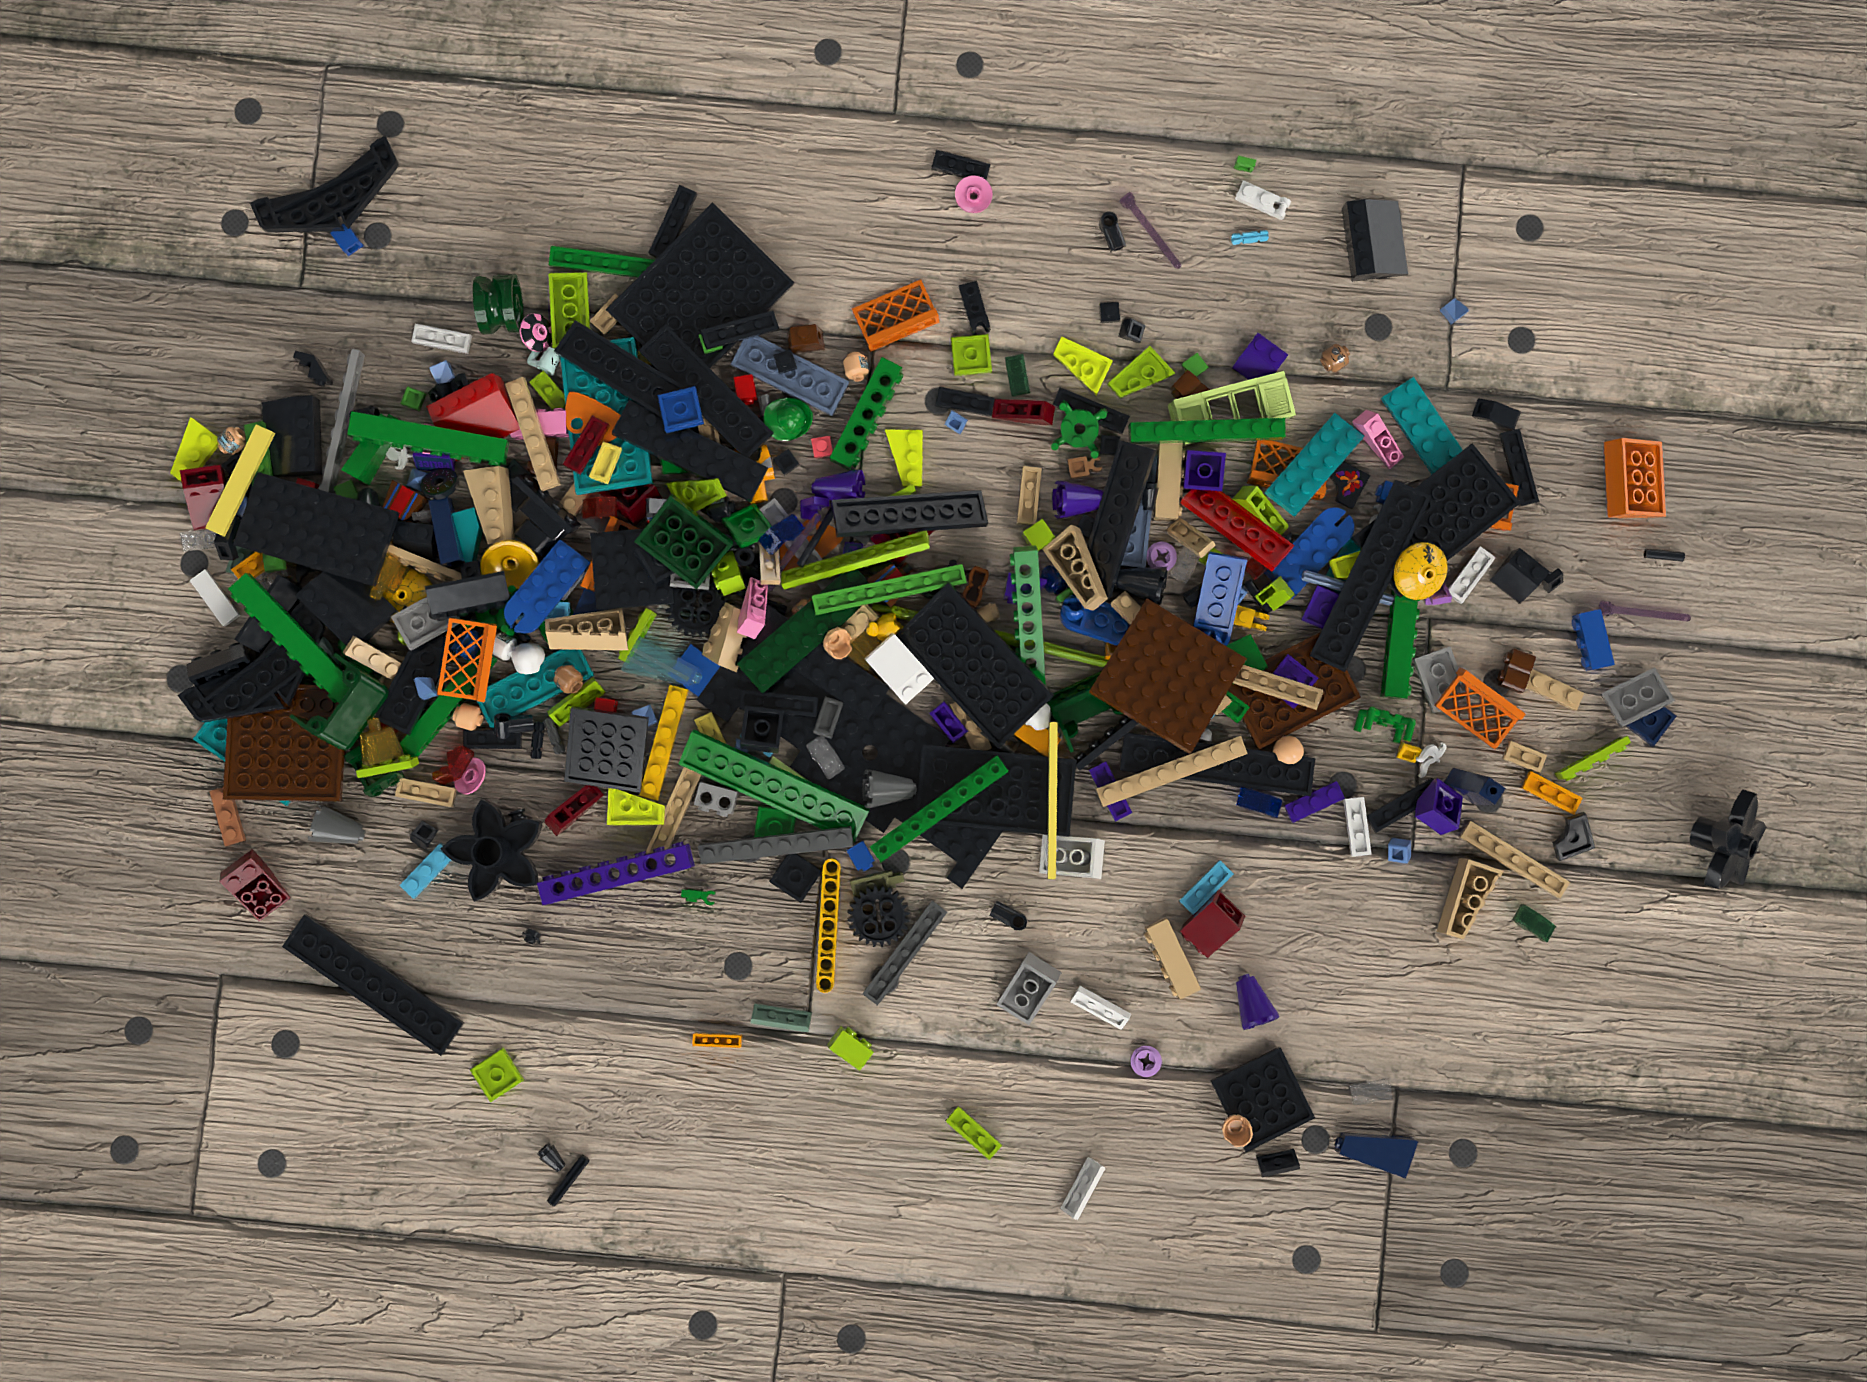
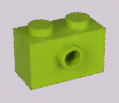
[711,551,745,596]
[827,1026,874,1071]

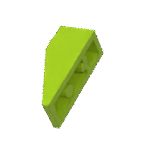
[1233,486,1289,536]

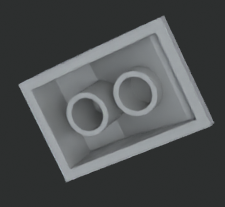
[996,952,1062,1025]

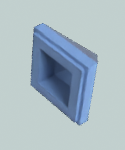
[944,410,968,434]
[406,468,428,491]

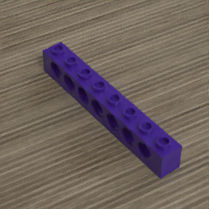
[537,841,695,906]

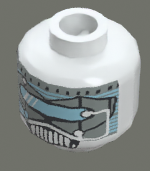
[492,632,518,660]

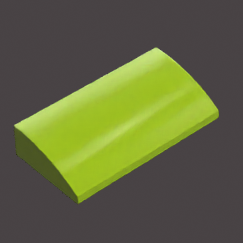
[548,272,590,349]

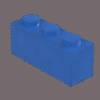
[1572,609,1615,671]

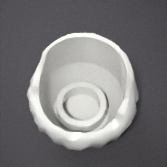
[512,642,545,674]
[1026,703,1051,730]

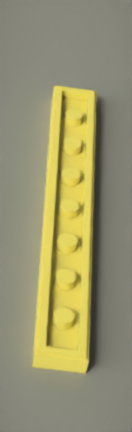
[1047,722,1058,879]

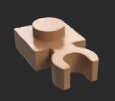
[1067,456,1102,479]

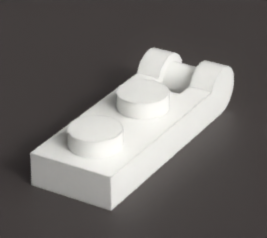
[1235,180,1291,220]

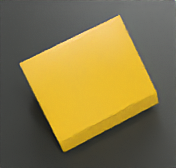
[1396,741,1422,763]

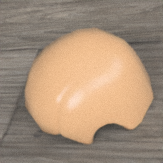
[823,627,852,659]
[1272,735,1304,764]
[1222,1114,1253,1147]

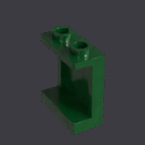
[344,735,405,797]

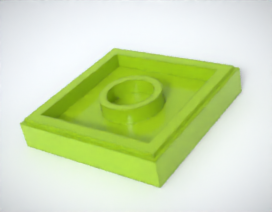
[951,334,992,376]
[470,1048,524,1103]

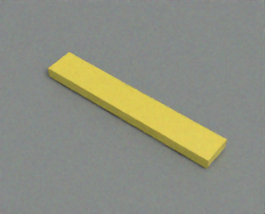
[205,425,275,537]

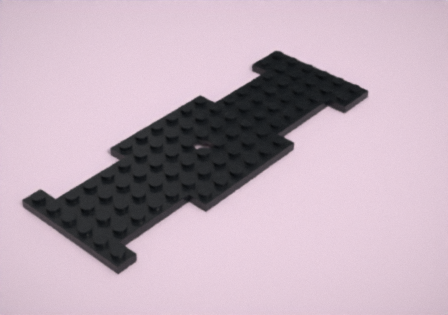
[696,637,1004,889]

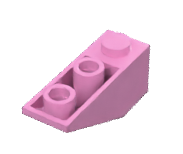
[1352,410,1404,469]
[737,577,768,639]

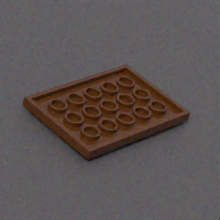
[1228,632,1361,749]

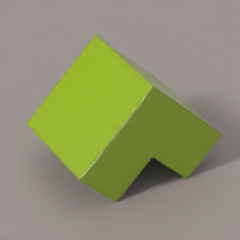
[1022,519,1056,551]
[1255,576,1295,611]

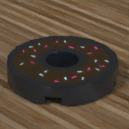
[420,468,459,500]

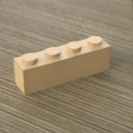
[1153,443,1186,521]
[1144,918,1201,1000]

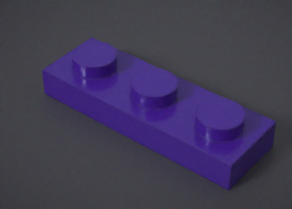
[1088,761,1132,822]
[1284,781,1345,823]

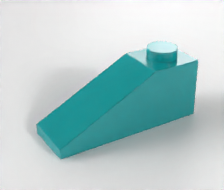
[452,507,483,563]

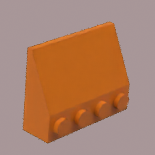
[1604,438,1666,518]

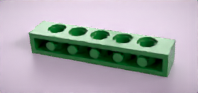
[830,357,904,471]

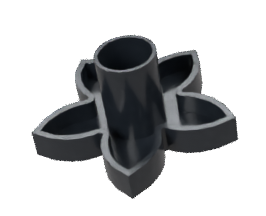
[1690,789,1767,889]
[440,799,543,902]

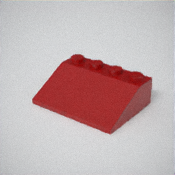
[426,373,520,461]

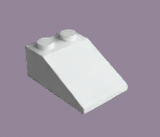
[865,633,934,705]
[1039,835,1105,879]

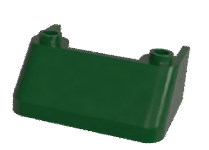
[289,653,389,750]
[1047,671,1123,753]

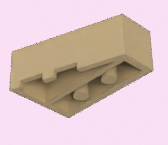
[702,602,747,672]

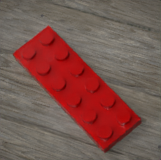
[1180,489,1294,572]

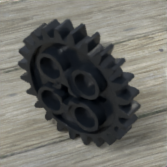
[665,582,727,638]
[847,884,910,947]

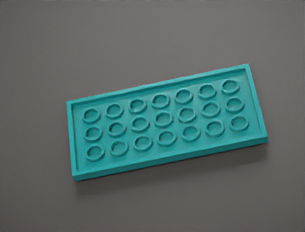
[560,337,653,495]

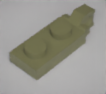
[850,870,905,897]

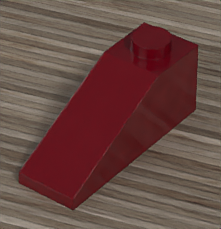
[992,399,1055,425]
[544,785,604,836]

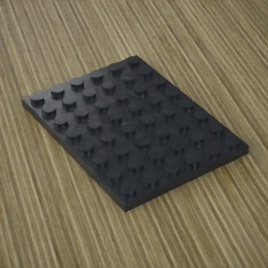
[606,202,795,369]

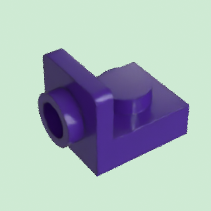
[800,496,829,521]

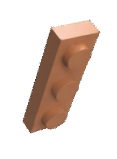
[209,787,246,847]

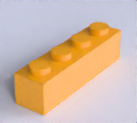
[692,1032,743,1048]

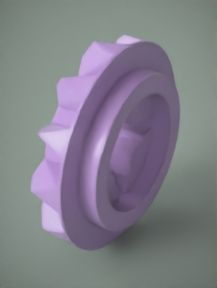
[1146,542,1177,570]
[1131,1046,1162,1077]

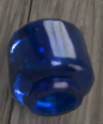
[1040,565,1067,594]

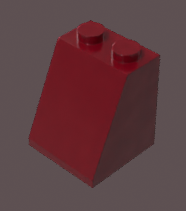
[1180,890,1245,958]

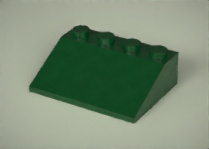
[634,493,733,590]

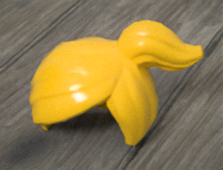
[866,612,904,642]

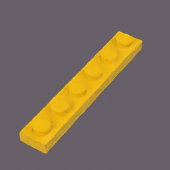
[639,685,689,801]

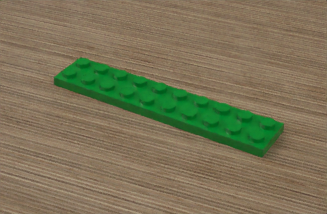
[678,729,870,843]

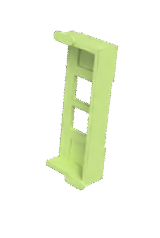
[1168,371,1296,446]

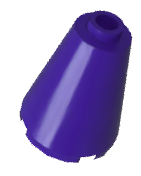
[811,469,866,501]
[1052,481,1103,519]
[1236,974,1280,1030]

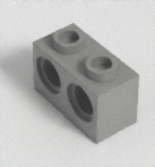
[694,782,739,817]

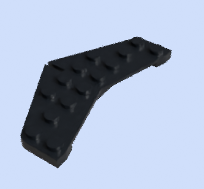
[250,136,399,233]
[177,602,325,722]

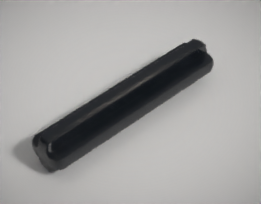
[547,1155,590,1206]

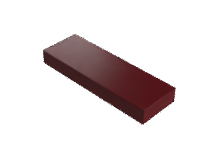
[563,415,610,475]

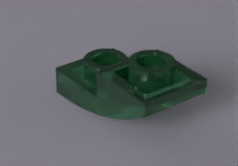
[1005,354,1030,397]
[1512,904,1556,942]

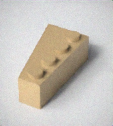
[463,466,515,545]
[1043,525,1108,611]
[545,608,628,650]
[1437,858,1504,940]

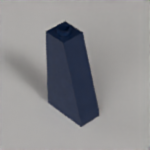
[428,497,465,569]
[1444,768,1506,805]
[1334,1132,1419,1179]

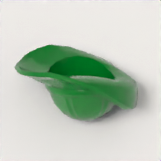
[764,398,813,441]

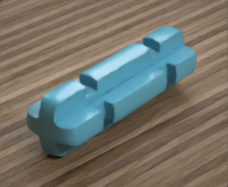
[1231,230,1269,245]

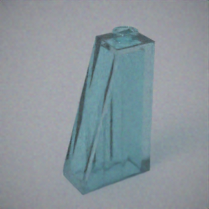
[621,636,703,687]

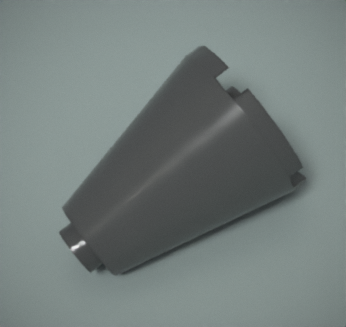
[862,769,916,808]
[308,804,366,844]

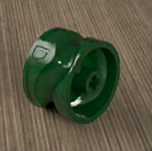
[473,274,524,335]

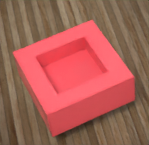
[811,436,833,459]

